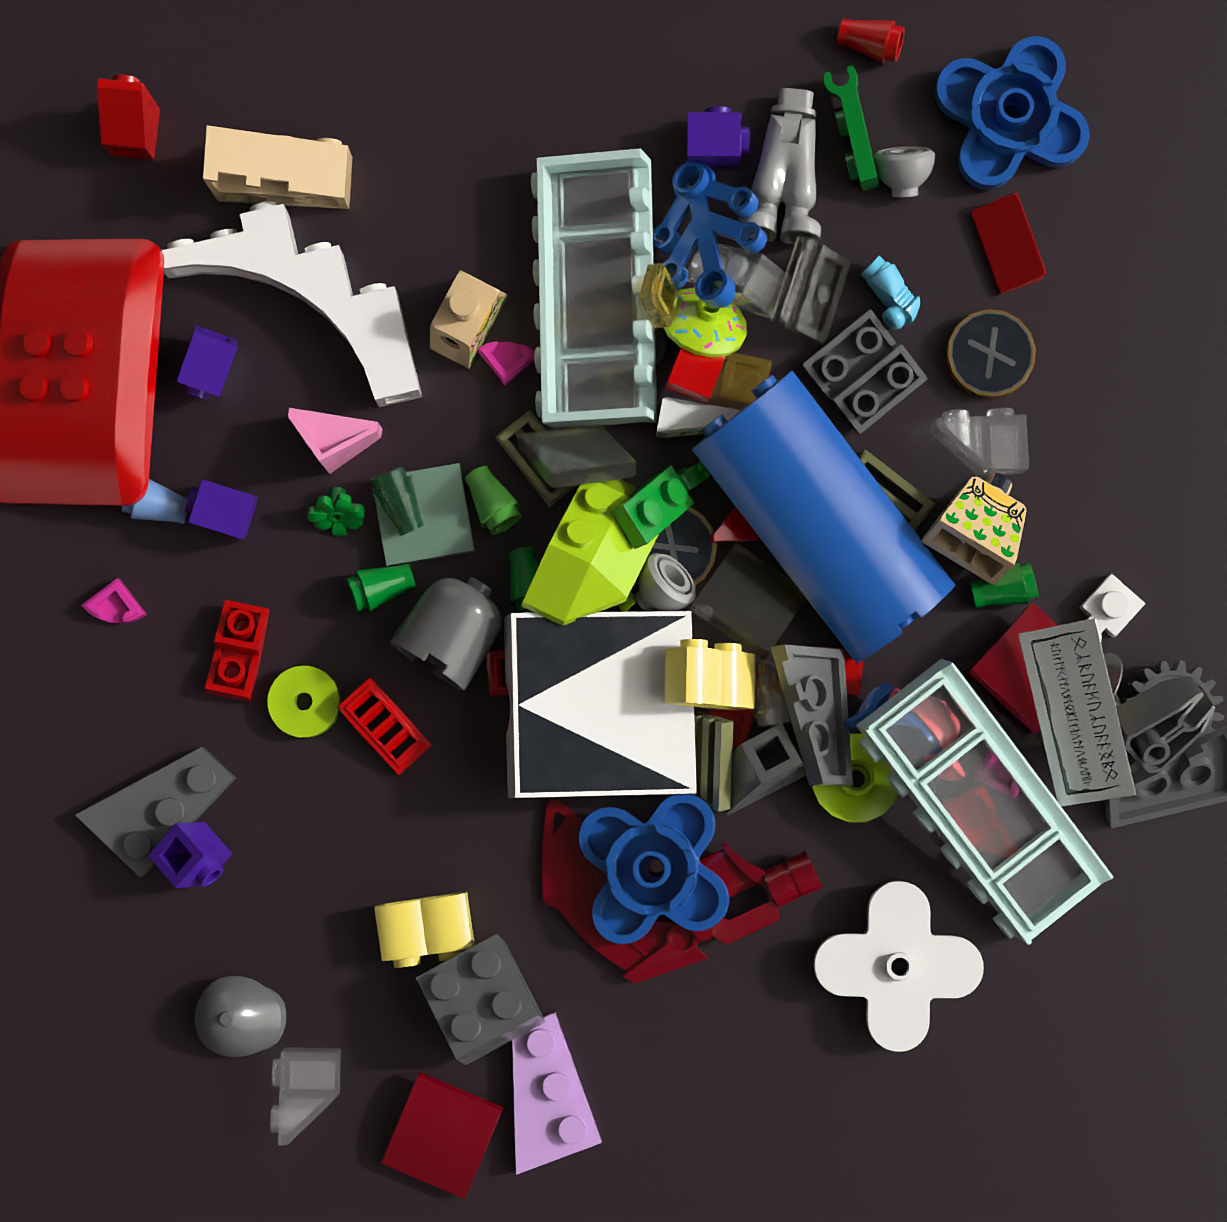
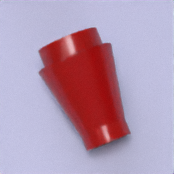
[837,18,905,64]

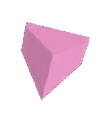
[288,408,382,474]

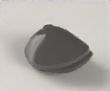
[195,976,286,1057]

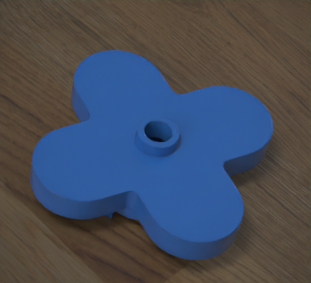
[935,36,1090,190]
[579,794,729,944]

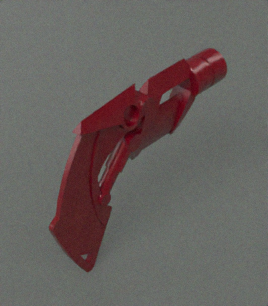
[542,799,823,983]

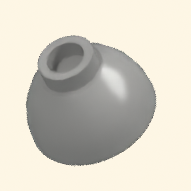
[873,147,935,197]
[635,553,696,612]

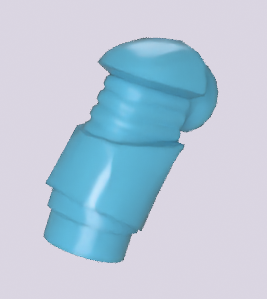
[860,256,920,330]

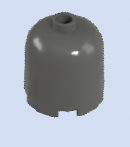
[390,577,502,691]

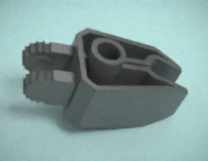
[1116,676,1216,774]

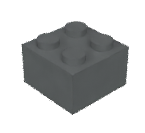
[416,934,546,1065]

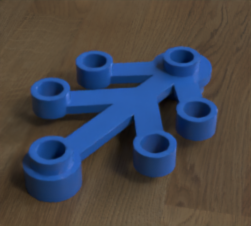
[653,161,767,308]

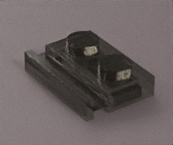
[770,237,851,345]

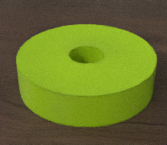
[268,666,341,738]

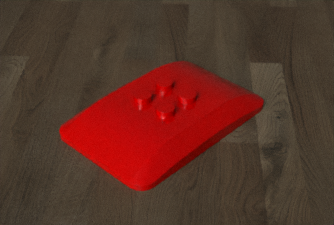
[0,239,165,506]

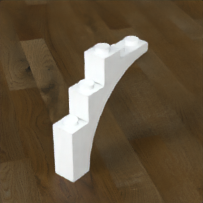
[162,201,422,407]

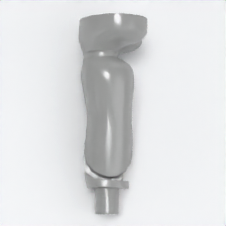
[738,88,821,244]

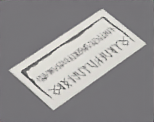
[1019,618,1136,806]

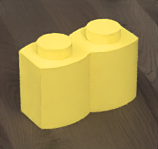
[664,639,755,710]
[374,892,475,968]

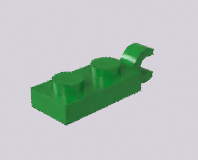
[824,66,880,191]
[611,461,710,549]

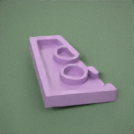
[512,1012,602,1175]

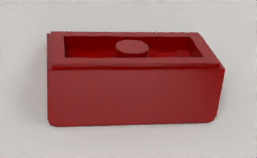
[970,192,1046,295]

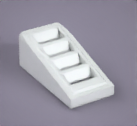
[656,397,741,438]

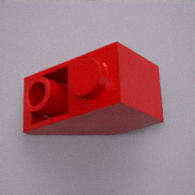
[97,74,160,160]

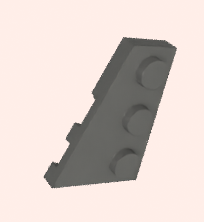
[771,645,853,786]
[1105,725,1227,829]
[75,747,236,877]

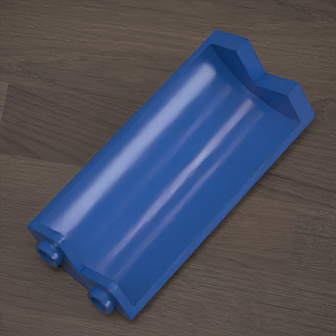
[692,371,955,664]

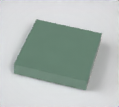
[371,463,475,567]

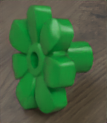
[307,487,365,536]

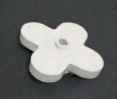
[813,881,984,1052]

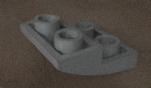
[799,309,928,434]

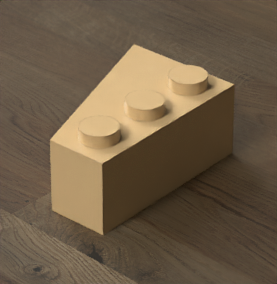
[203,125,353,209]

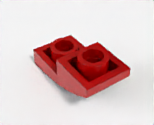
[665,348,726,405]
[205,600,270,702]

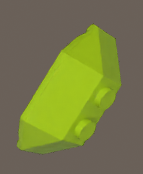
[521,467,659,626]

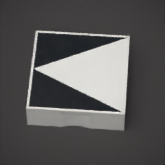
[504,611,696,798]

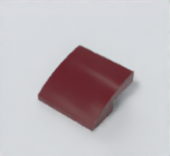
[968,602,1058,734]
[381,1072,503,1199]

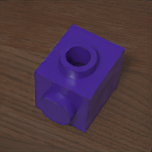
[686,106,749,168]
[177,325,238,399]
[185,479,258,540]
[148,822,233,888]

